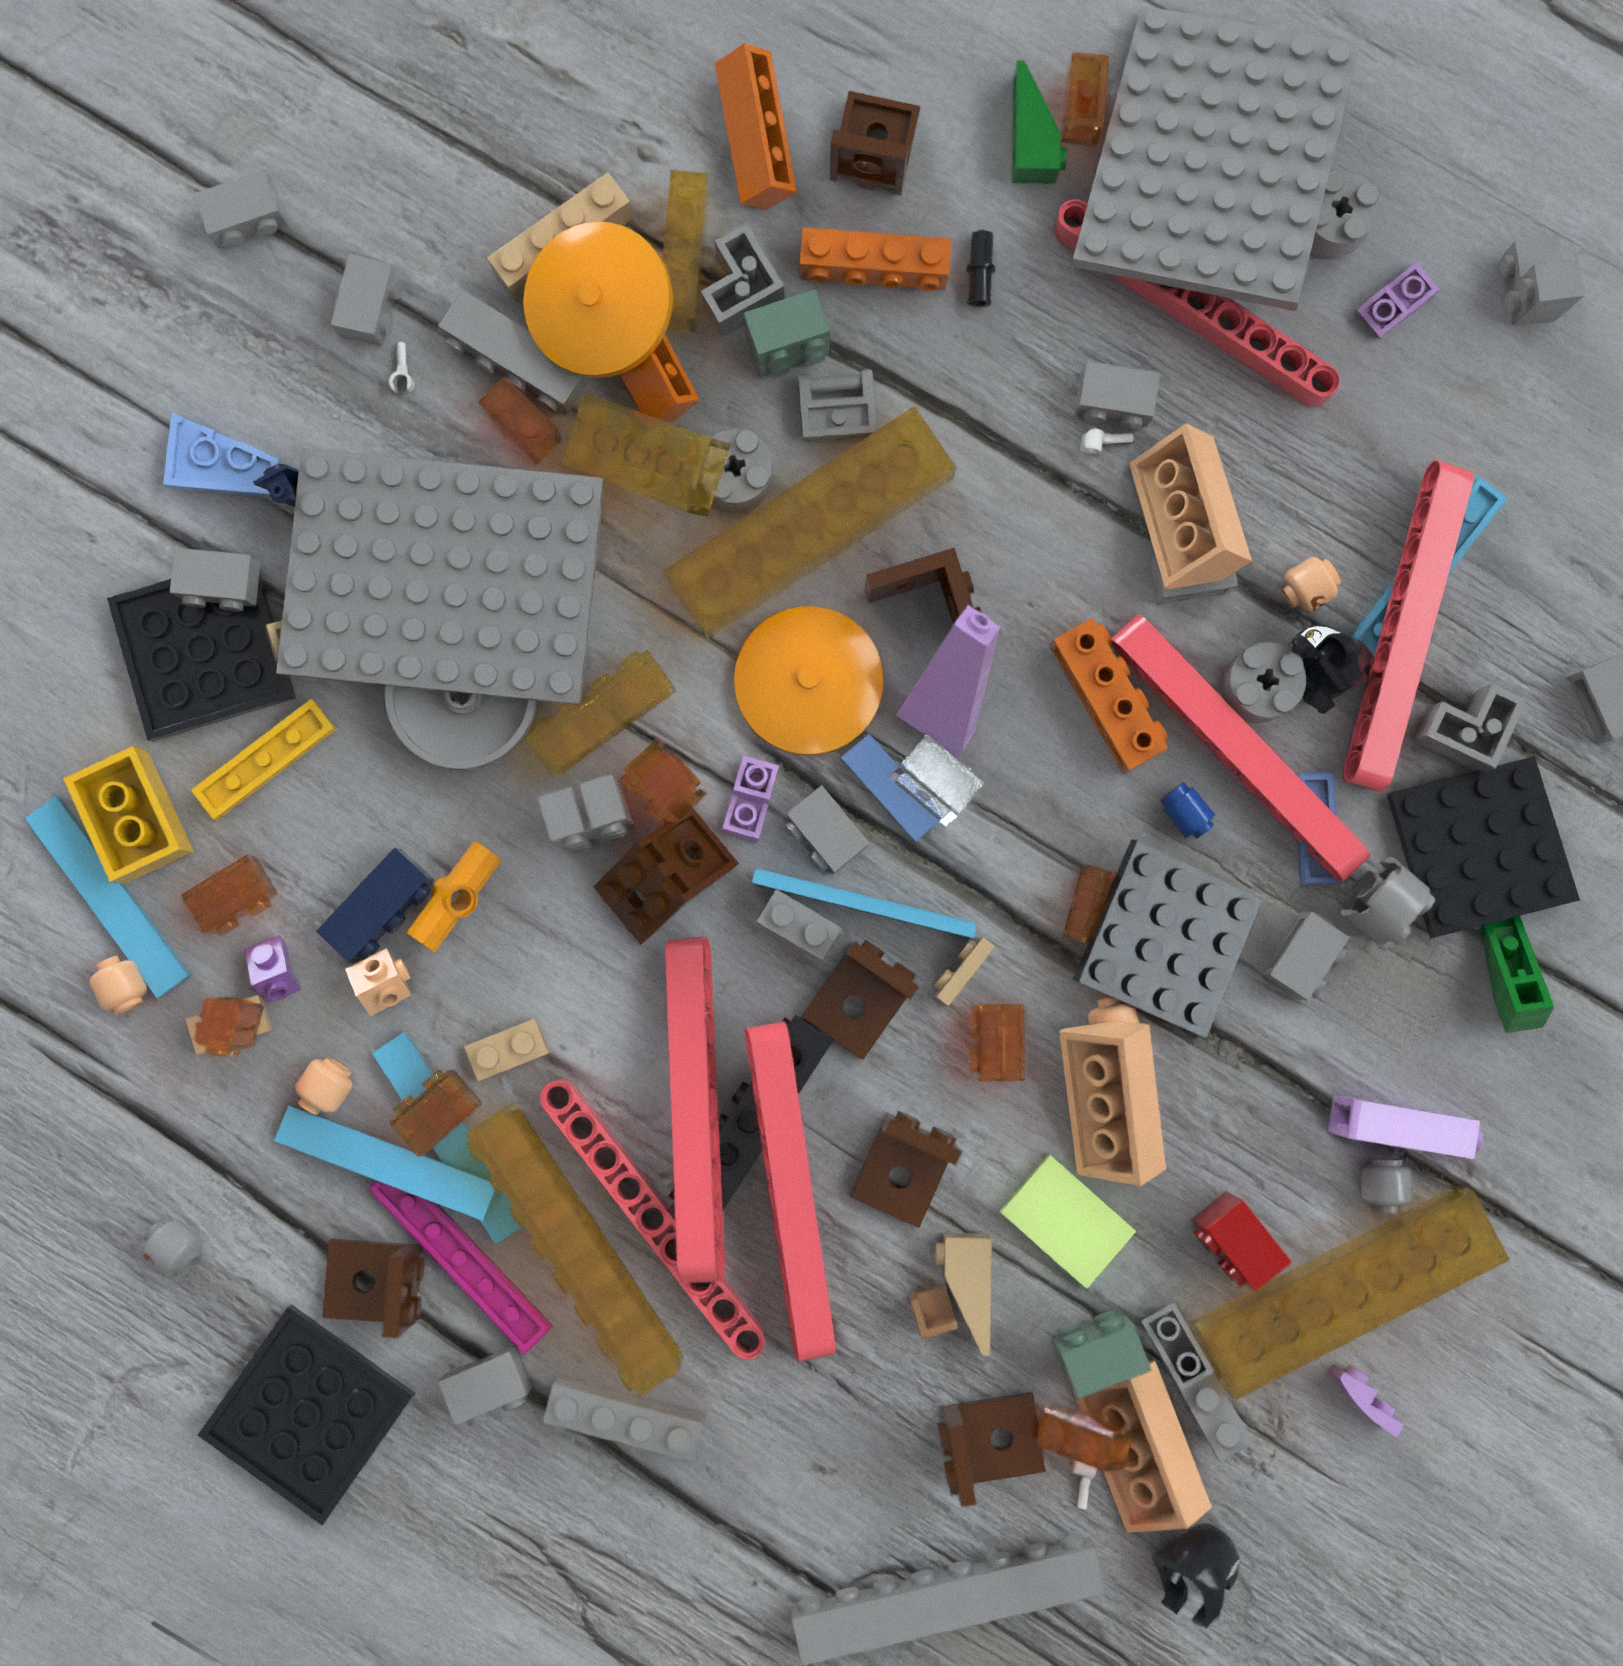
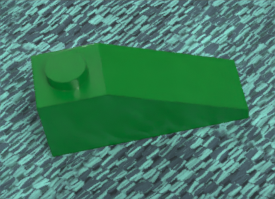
[1012,60,1067,184]
[1480,916,1554,1033]

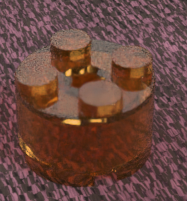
[620,738,708,824]

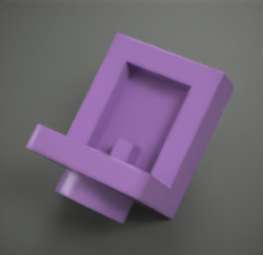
[244,935,301,1002]

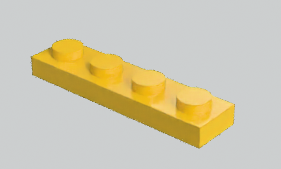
[191,698,337,821]

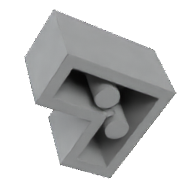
[701,223,785,337]
[1500,236,1585,326]
[1413,684,1527,772]

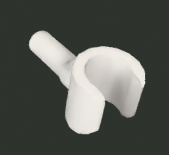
[389,342,415,393]
[1080,429,1134,454]
[1071,1451,1096,1509]

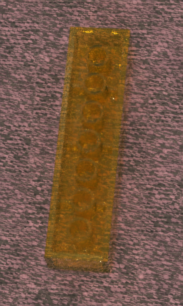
[663,406,956,640]
[466,1102,684,1397]
[1191,1185,1509,1400]

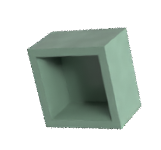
[744,288,830,378]
[1052,1310,1152,1399]

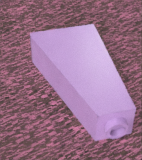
[896,605,1000,757]
[1328,1095,1483,1159]

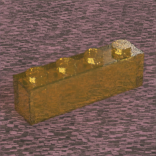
[662,170,710,333]
[525,650,676,778]

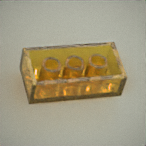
[561,392,731,517]

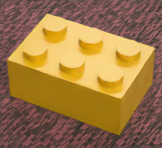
[63,746,194,884]

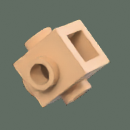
[345,948,411,1016]

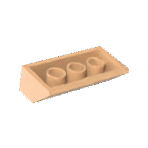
[1129,423,1252,589]
[1059,1021,1166,1186]
[1073,1361,1212,1533]

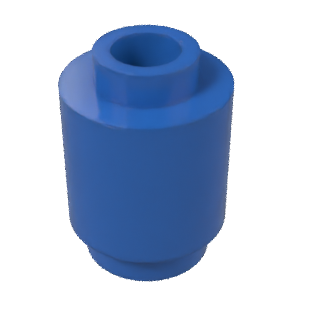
[1160,782,1215,839]

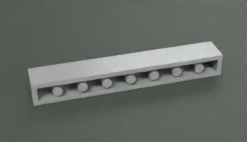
[792,1534,1106,1666]

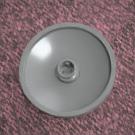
[385,686,538,770]

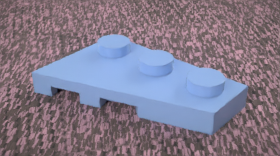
[163,412,282,498]

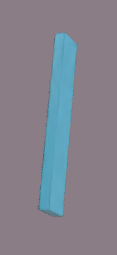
[1350,476,1508,672]
[25,796,192,999]
[752,869,977,939]
[372,1032,529,1244]
[274,1105,500,1221]

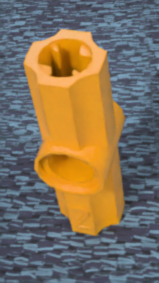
[406,841,502,953]

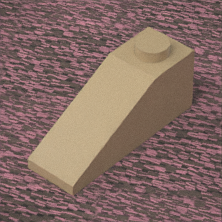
[935,1233,992,1356]

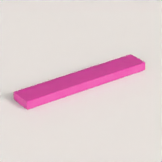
[367,1180,553,1355]

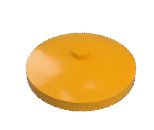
[523,222,673,378]
[734,606,884,756]

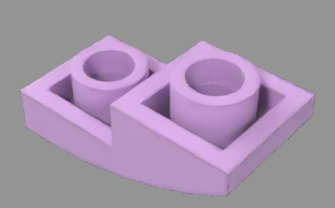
[1357,262,1440,338]
[722,756,779,843]
[1330,1364,1404,1438]

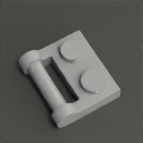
[798,370,877,441]

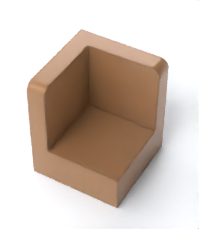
[909,1283,959,1339]

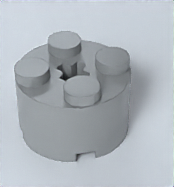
[1311,170,1379,260]
[697,429,773,513]
[1221,642,1306,723]
[1341,857,1435,945]

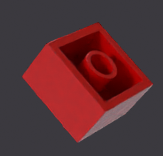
[1191,1191,1292,1292]

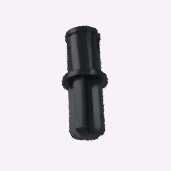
[966,229,996,307]

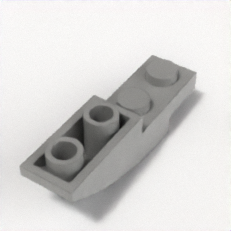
[1141,1302,1254,1462]

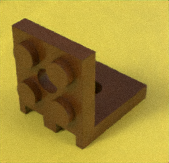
[830,91,921,196]
[864,548,982,625]
[593,806,739,945]
[802,940,920,1060]
[850,1110,962,1228]
[322,1239,425,1338]
[937,1392,1046,1508]

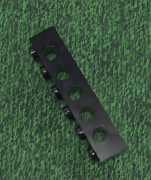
[668,1014,834,1213]

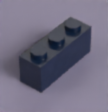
[316,847,434,963]

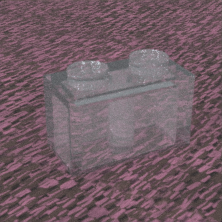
[889,734,984,826]

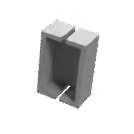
[537,773,636,853]

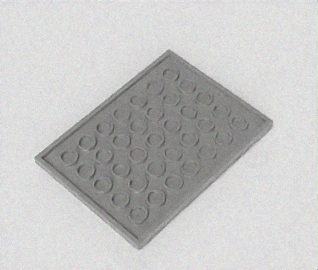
[1072,5,1360,311]
[276,448,605,705]

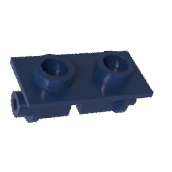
[253,464,299,507]

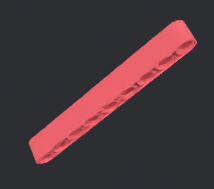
[1054,199,1340,407]
[1343,460,1474,792]
[1110,614,1371,883]
[665,936,725,1283]
[745,1021,836,1362]
[540,1079,765,1360]

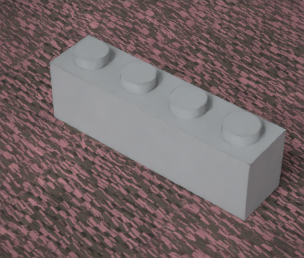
[438,289,591,415]
[543,1374,705,1462]

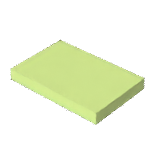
[1000,1154,1137,1289]

